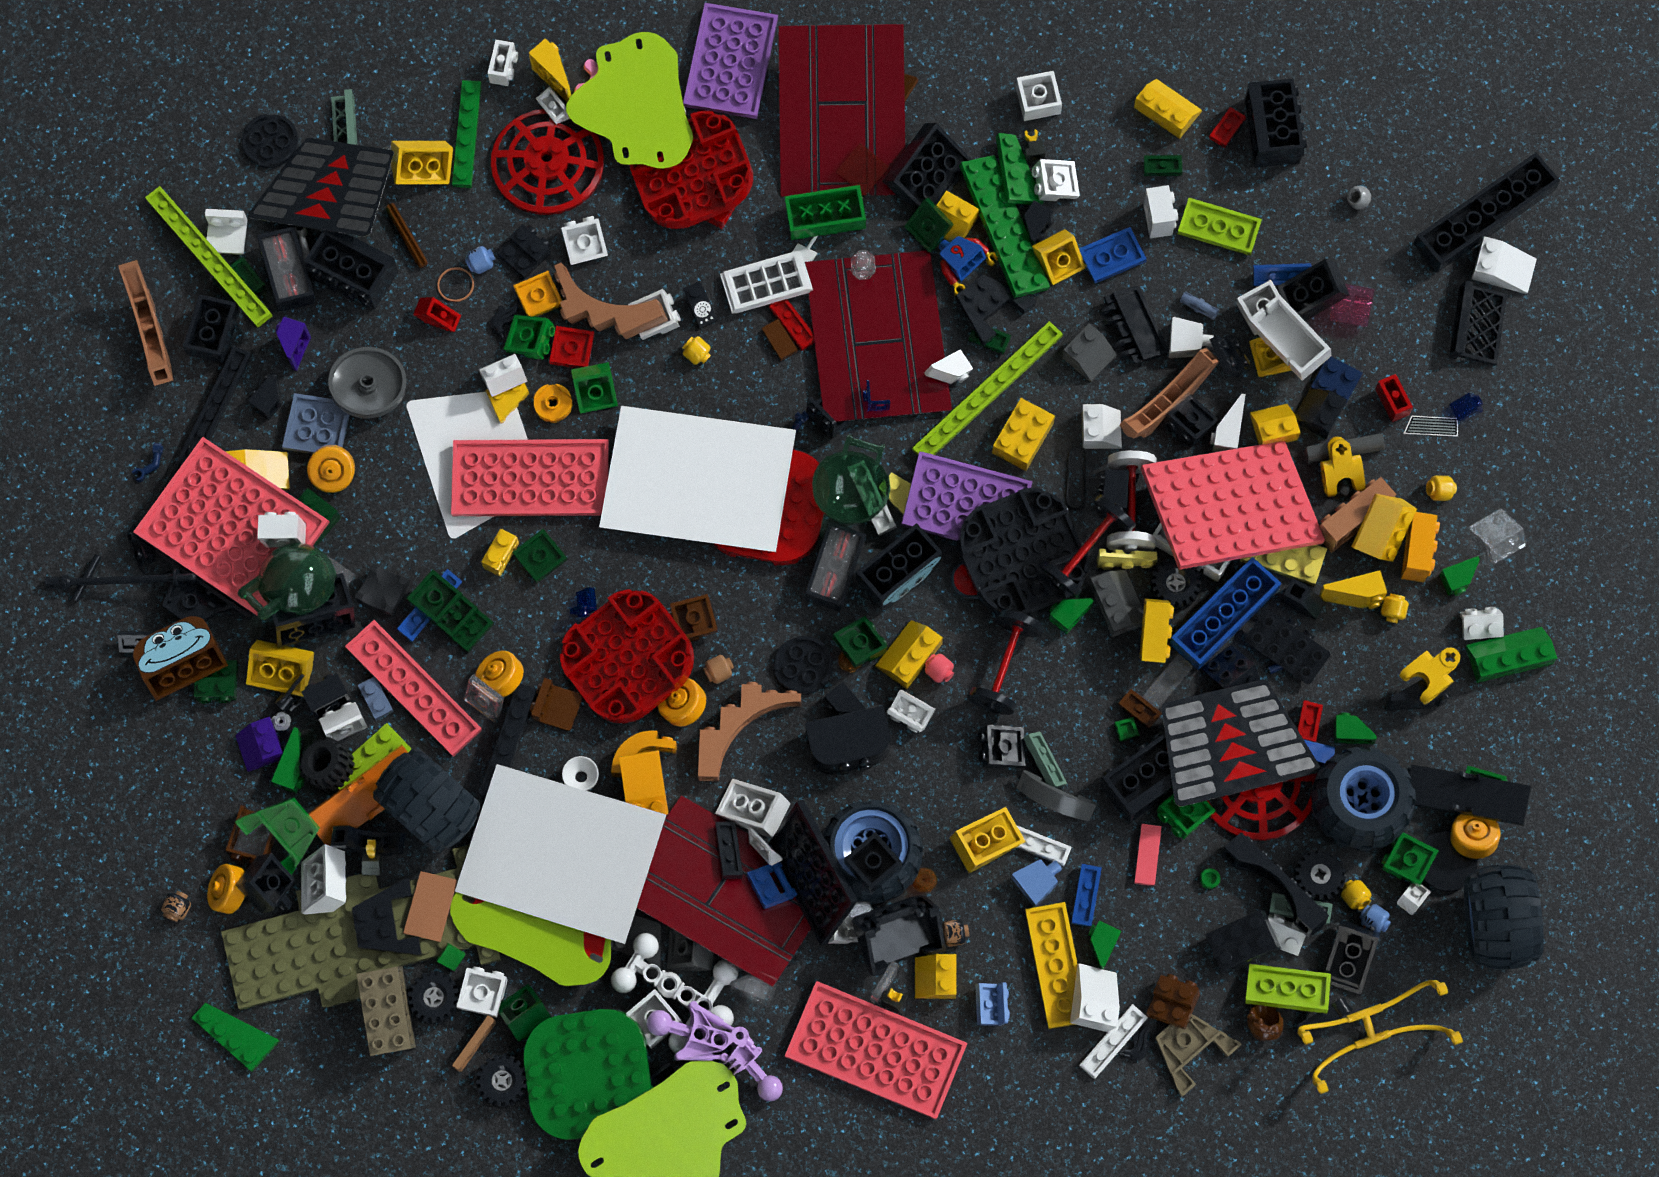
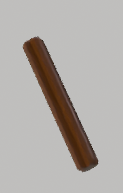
[385,203,428,268]

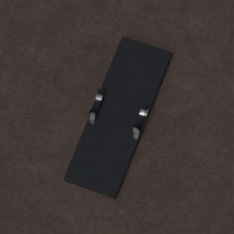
[1409,764,1532,826]

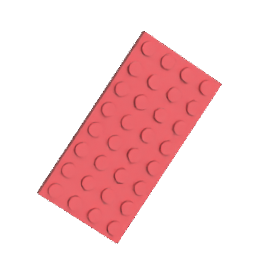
[451,439,609,516]
[785,981,967,1120]

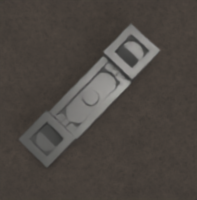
[1016,770,1097,821]

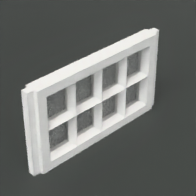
[720,251,813,314]

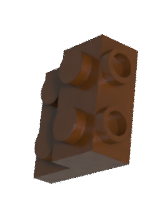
[668,594,718,642]
[1146,974,1200,1030]

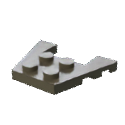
[1155,1014,1242,1097]

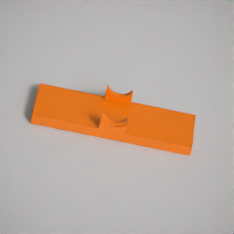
[308,744,408,846]

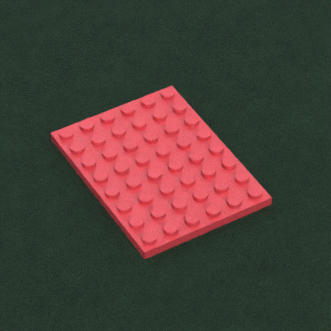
[134,437,329,618]
[1140,441,1325,570]

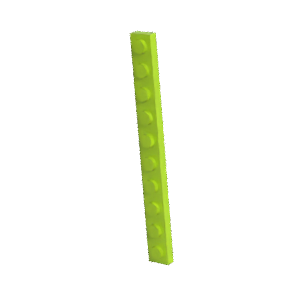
[145,186,273,328]
[912,321,1063,456]

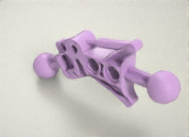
[647,1001,783,1102]

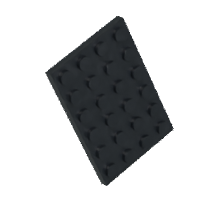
[769,800,858,946]

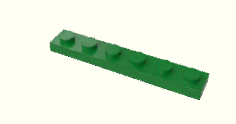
[452,80,482,188]

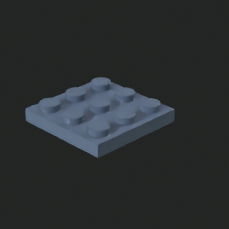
[282,393,350,454]

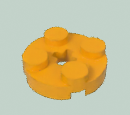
[534,384,573,424]

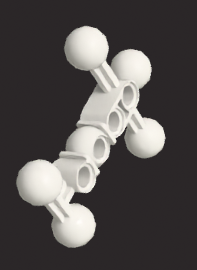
[611,933,738,1053]

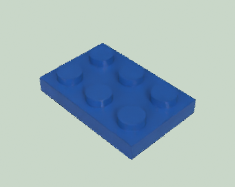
[1079,227,1147,284]

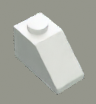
[924,349,973,384]

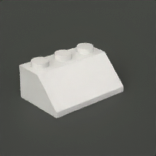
[301,844,346,915]

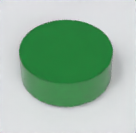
[1200,868,1221,890]

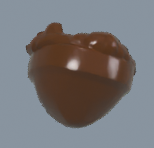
[1247,1005,1283,1041]

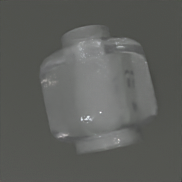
[851,250,876,280]

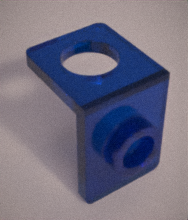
[863,380,890,411]

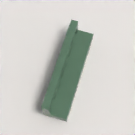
[331,89,357,145]

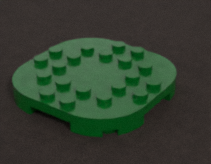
[524,1009,653,1140]

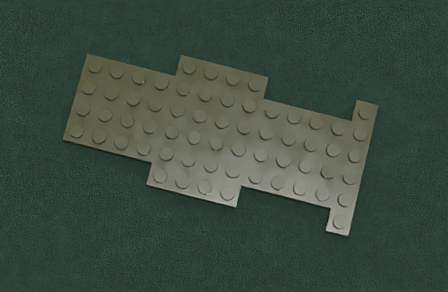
[221,845,501,1010]

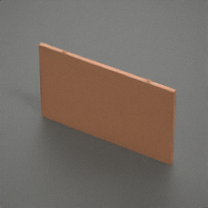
[403,871,458,942]

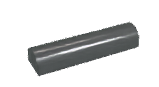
[1304,433,1385,464]

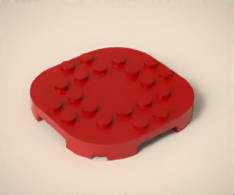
[630,111,753,229]
[713,450,829,566]
[560,589,694,723]

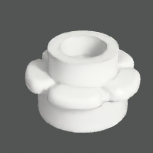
[272,712,291,731]

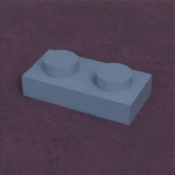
[358,677,394,721]

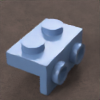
[975,982,1010,1026]

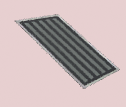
[1403,416,1458,436]

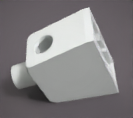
[1169,317,1214,358]

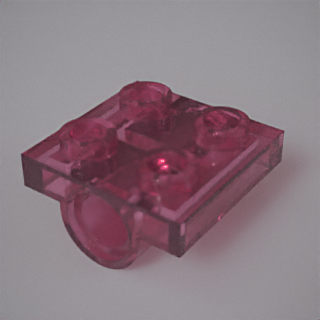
[1329,284,1375,328]

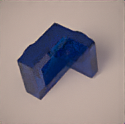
[1449,393,1483,421]
[570,587,597,617]

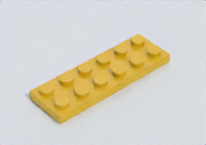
[1025,902,1077,1029]

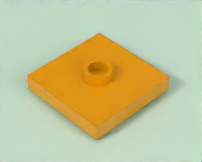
[513,271,562,317]

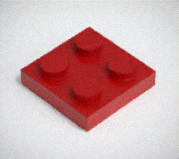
[549,326,595,368]

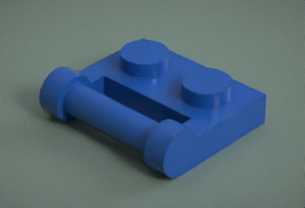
[747,862,797,909]

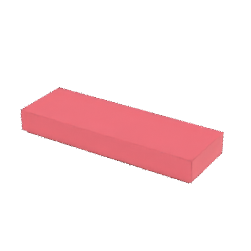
[1134,824,1162,886]

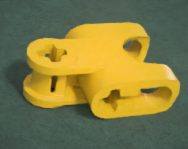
[1320,436,1366,497]
[1399,647,1460,705]

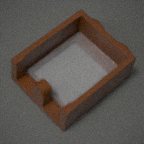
[226,805,275,864]

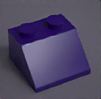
[276,317,311,371]
[235,716,284,772]

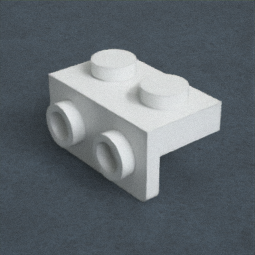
[1460,607,1504,640]
[886,690,935,732]
[1268,914,1306,956]

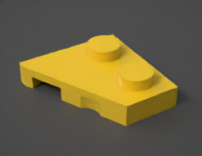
[486,383,529,424]

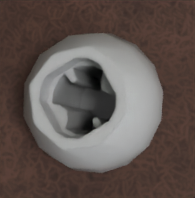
[1347,185,1371,209]

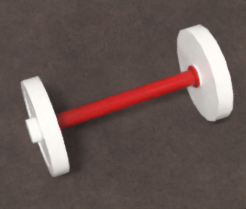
[1107,450,1157,553]

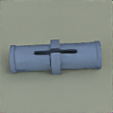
[1180,291,1219,320]

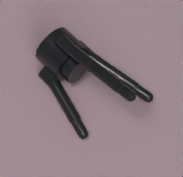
[274,674,306,713]

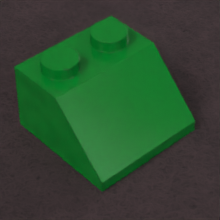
[571,362,618,414]

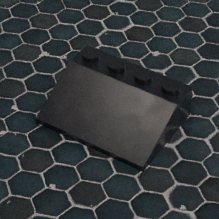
[882,123,972,209]

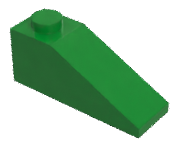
[271,727,305,794]

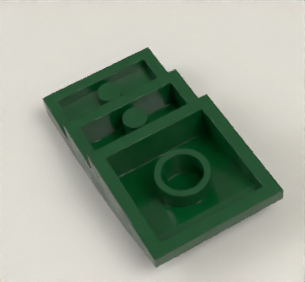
[407,569,494,653]

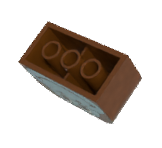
[133,616,228,701]

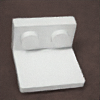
[205,209,248,255]

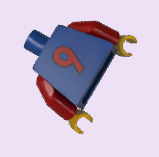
[939,236,998,296]

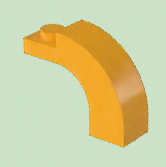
[611,731,677,778]

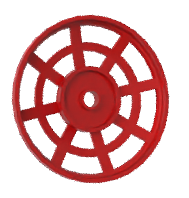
[491,109,604,215]
[1207,773,1317,841]

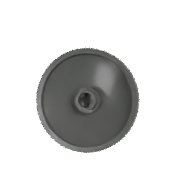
[328,347,407,418]

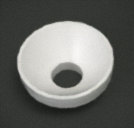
[562,756,599,791]

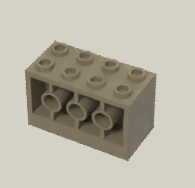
[357,966,416,1056]

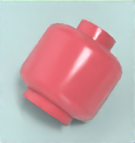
[924,654,954,683]

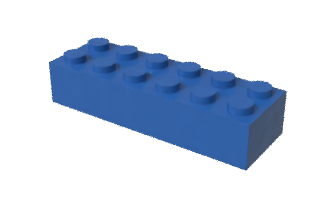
[1169,557,1282,670]

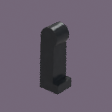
[1294,997,1352,1039]

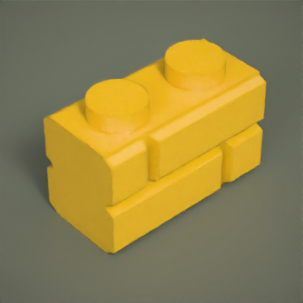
[481,529,519,577]

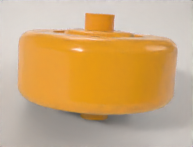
[307,445,355,493]
[475,651,524,699]
[658,678,706,726]
[1450,814,1501,859]
[207,864,245,914]

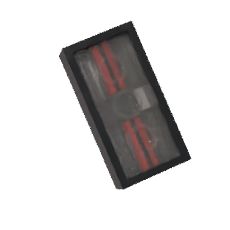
[257,227,314,312]
[803,521,866,612]

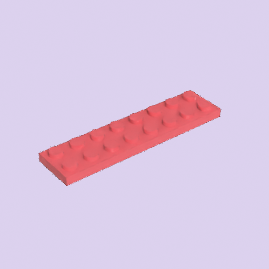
[345,620,482,757]

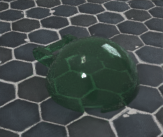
[812,434,891,525]
[238,543,337,620]

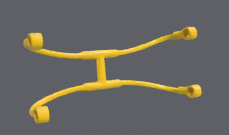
[1297,980,1463,1094]

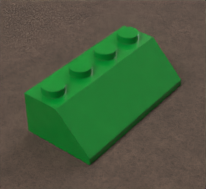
[1465,627,1557,683]

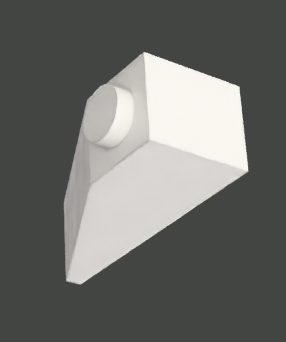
[1210,394,1246,452]

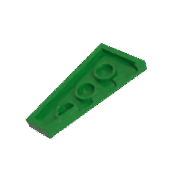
[996,133,1043,205]
[192,1003,280,1072]

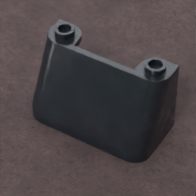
[852,895,946,976]

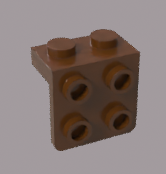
[529,678,583,731]

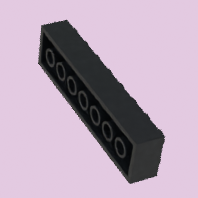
[1414,152,1560,273]

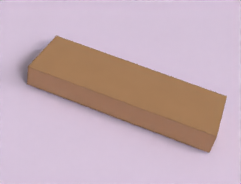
[452,1015,496,1072]

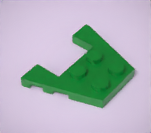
[235,798,320,875]

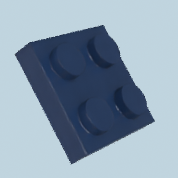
[1311,357,1363,404]

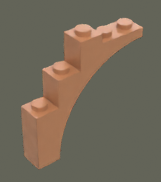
[118,260,173,386]
[554,263,668,339]
[1119,348,1219,439]
[698,682,801,781]

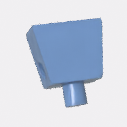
[1011,859,1062,907]

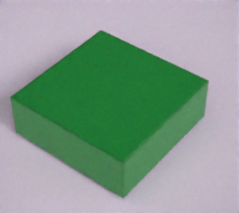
[1114,717,1139,742]
[437,943,465,971]

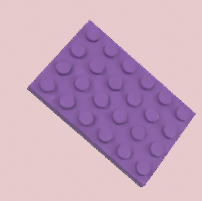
[683,3,778,119]
[901,451,1032,541]

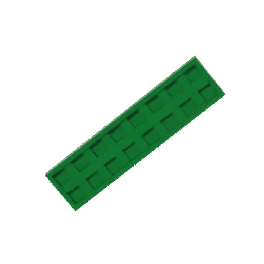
[959,155,1050,298]

